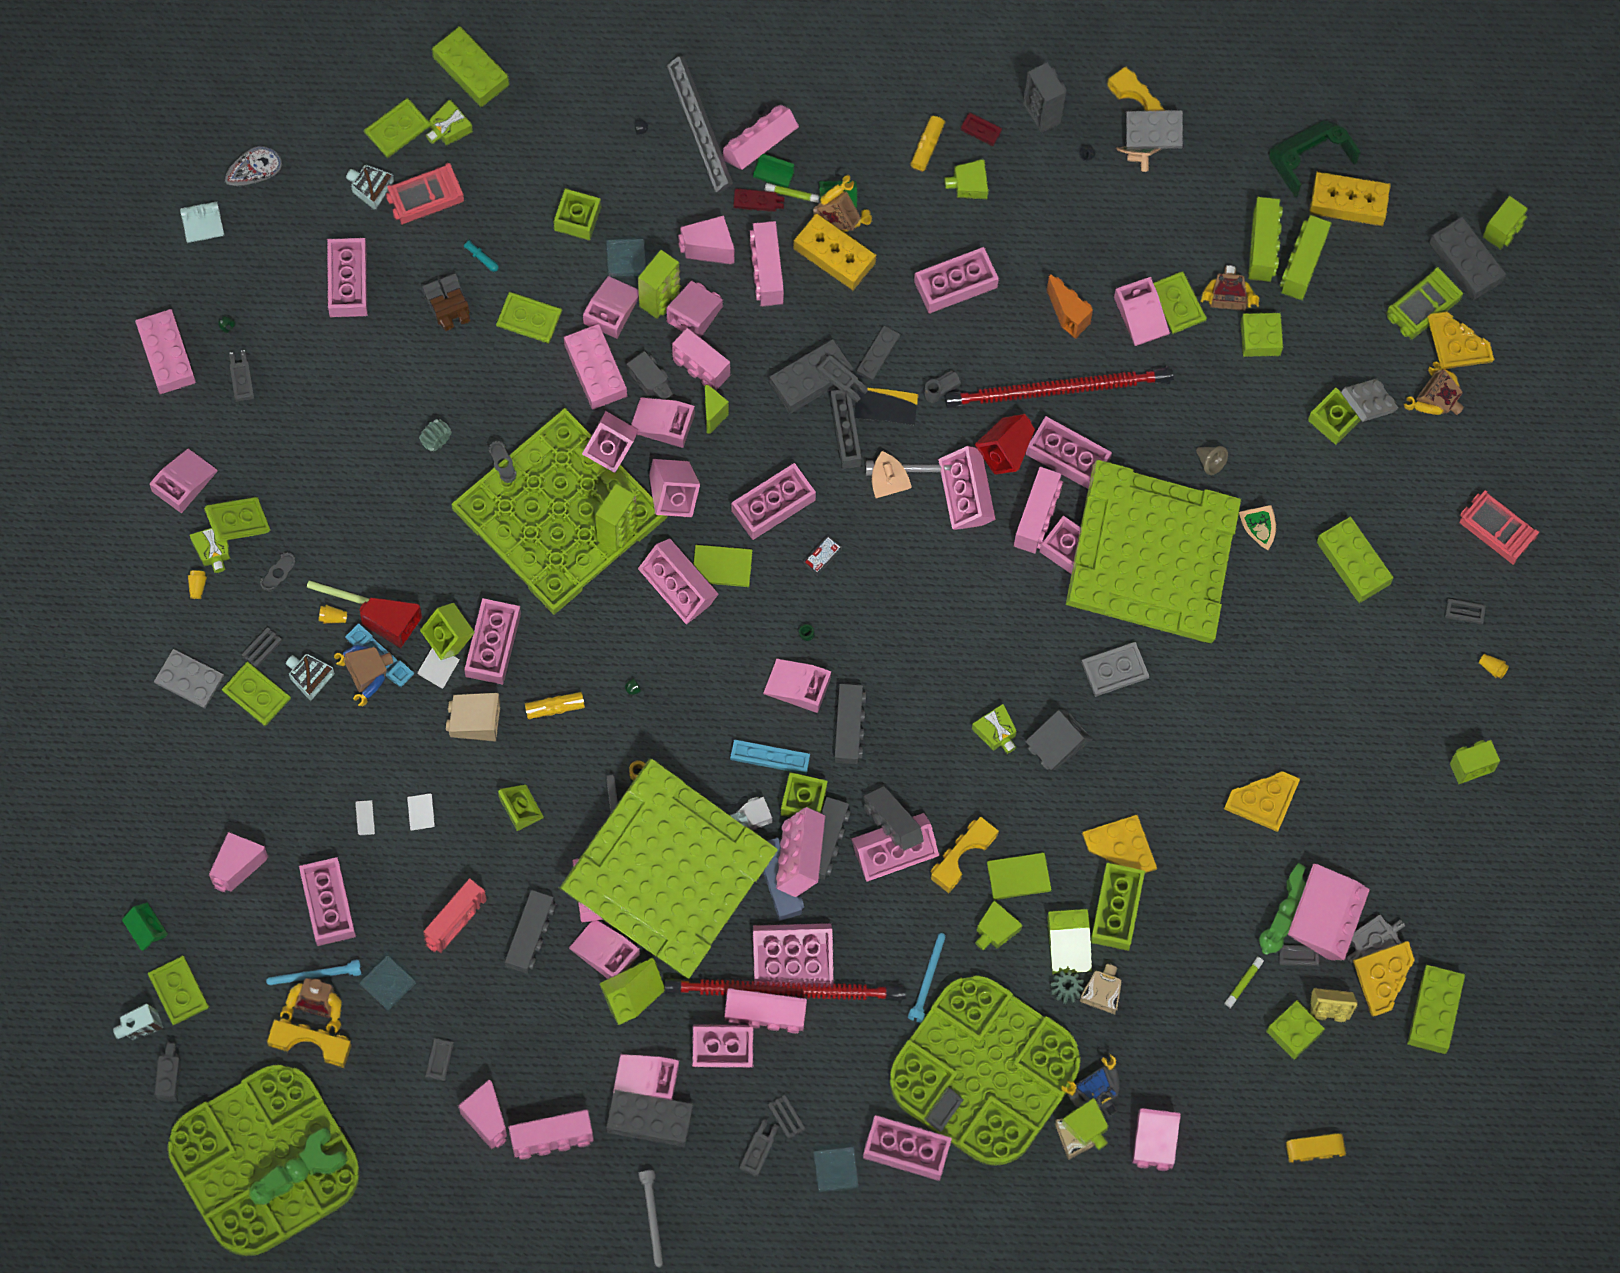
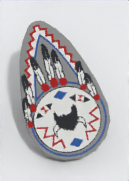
[225,147,282,186]

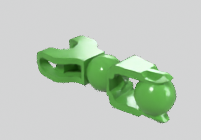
[1259,863,1306,955]
[249,1128,348,1205]

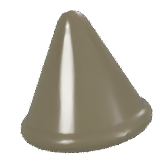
[1196,446,1228,475]

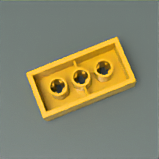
[1310,172,1390,226]
[794,213,876,290]

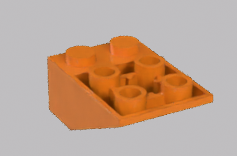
[1047,275,1093,339]

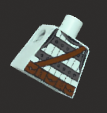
[346,165,394,210]
[286,654,335,701]
[113,1004,164,1040]

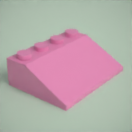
[1288,864,1370,960]
[753,923,833,987]

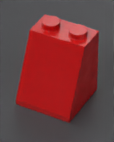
[975,414,1035,475]
[360,598,422,648]

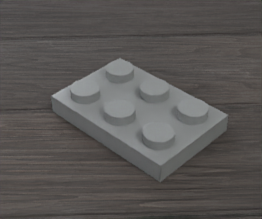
[1127,111,1183,149]
[1341,379,1398,422]
[1081,642,1149,697]
[154,649,224,708]

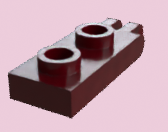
[734,189,785,212]

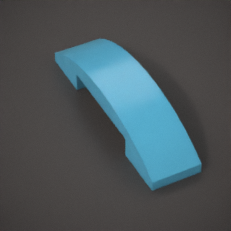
[345,623,414,687]

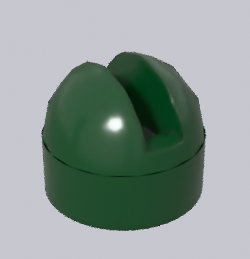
[218,316,235,333]
[799,624,815,641]
[625,678,641,695]

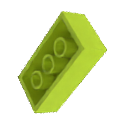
[432,27,509,107]
[1248,197,1283,282]
[1280,215,1331,301]
[638,250,680,319]
[595,484,638,552]
[1317,517,1393,603]
[1090,863,1145,951]
[1407,965,1465,1054]

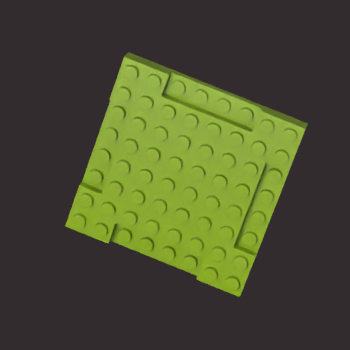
[451,408,667,615]
[1066,460,1241,643]
[559,759,778,979]

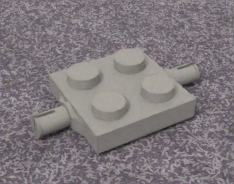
[1347,915,1405,963]

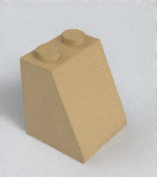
[446,693,500,741]

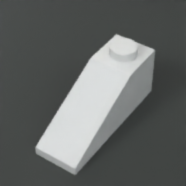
[738,797,772,830]

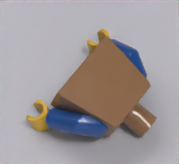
[334,645,393,706]

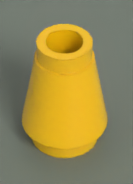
[188,570,207,599]
[318,605,347,624]
[1479,654,1509,679]

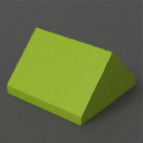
[705,385,729,434]
[498,785,544,831]

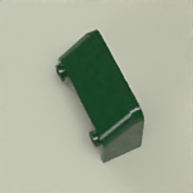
[1269,121,1361,197]

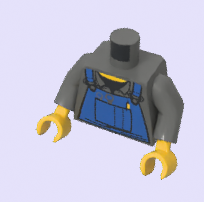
[1061,1054,1120,1118]

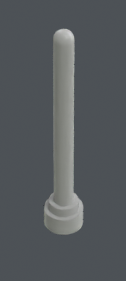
[865,461,952,476]
[639,1170,663,1267]

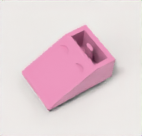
[583,276,639,339]
[1114,277,1170,346]
[631,398,695,448]
[150,449,218,513]
[763,659,831,713]
[569,920,640,979]
[613,1055,679,1100]

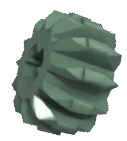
[419,419,452,451]
[1051,970,1084,1004]

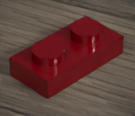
[961,113,1002,146]

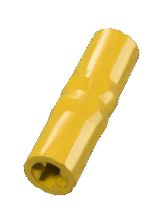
[911,116,945,171]
[525,692,585,719]

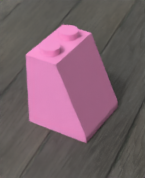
[678,216,734,264]
[667,281,723,338]
[582,412,638,473]
[649,459,700,517]
[209,832,268,892]
[459,1080,507,1149]
[1133,1109,1180,1171]

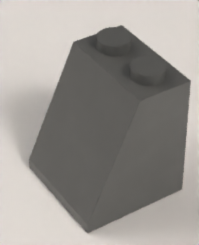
[1025,710,1093,770]

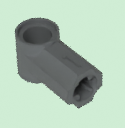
[924,370,961,403]

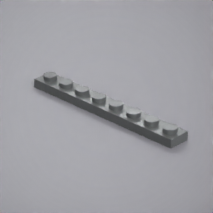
[667,56,733,193]

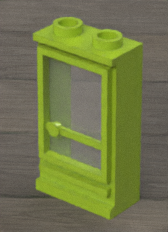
[1387,267,1463,340]

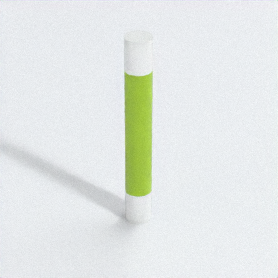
[765,183,820,203]
[1224,957,1264,1008]

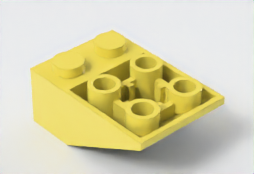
[1310,988,1357,1022]

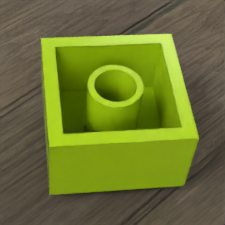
[554,189,601,240]
[1483,196,1528,250]
[1241,313,1283,357]
[1308,388,1361,445]
[420,603,475,660]
[1450,740,1500,784]
[781,773,828,818]
[1267,1001,1325,1060]

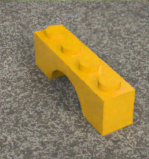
[1107,67,1167,111]
[931,817,999,893]
[267,1019,352,1068]

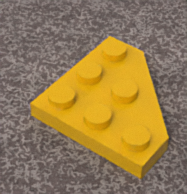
[1428,312,1494,369]
[1224,771,1300,832]
[1082,815,1157,873]
[1353,941,1415,1016]

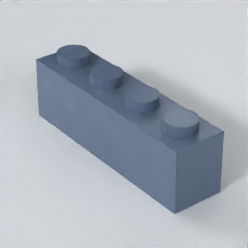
[763,838,804,921]

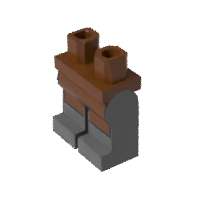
[422,273,470,331]

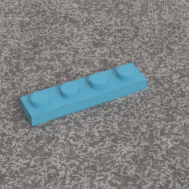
[730,740,810,774]

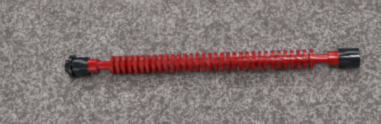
[945,366,1174,408]
[665,978,906,1003]

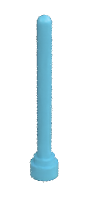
[908,933,945,1023]
[266,960,362,985]

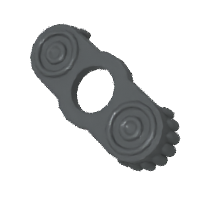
[489,441,517,483]
[260,552,295,592]

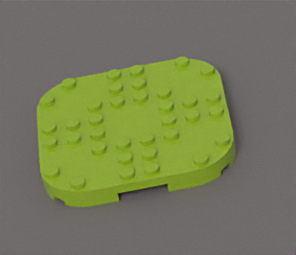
[890,976,1080,1165]
[168,1065,359,1256]

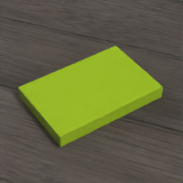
[364,98,430,158]
[1153,271,1207,334]
[496,292,562,344]
[204,497,270,542]
[694,545,753,587]
[221,662,291,726]
[987,853,1051,900]
[148,956,209,1025]

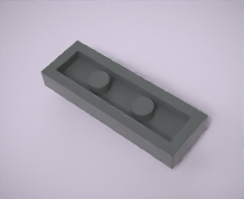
[856,326,900,381]

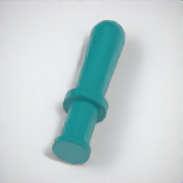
[464,240,499,272]

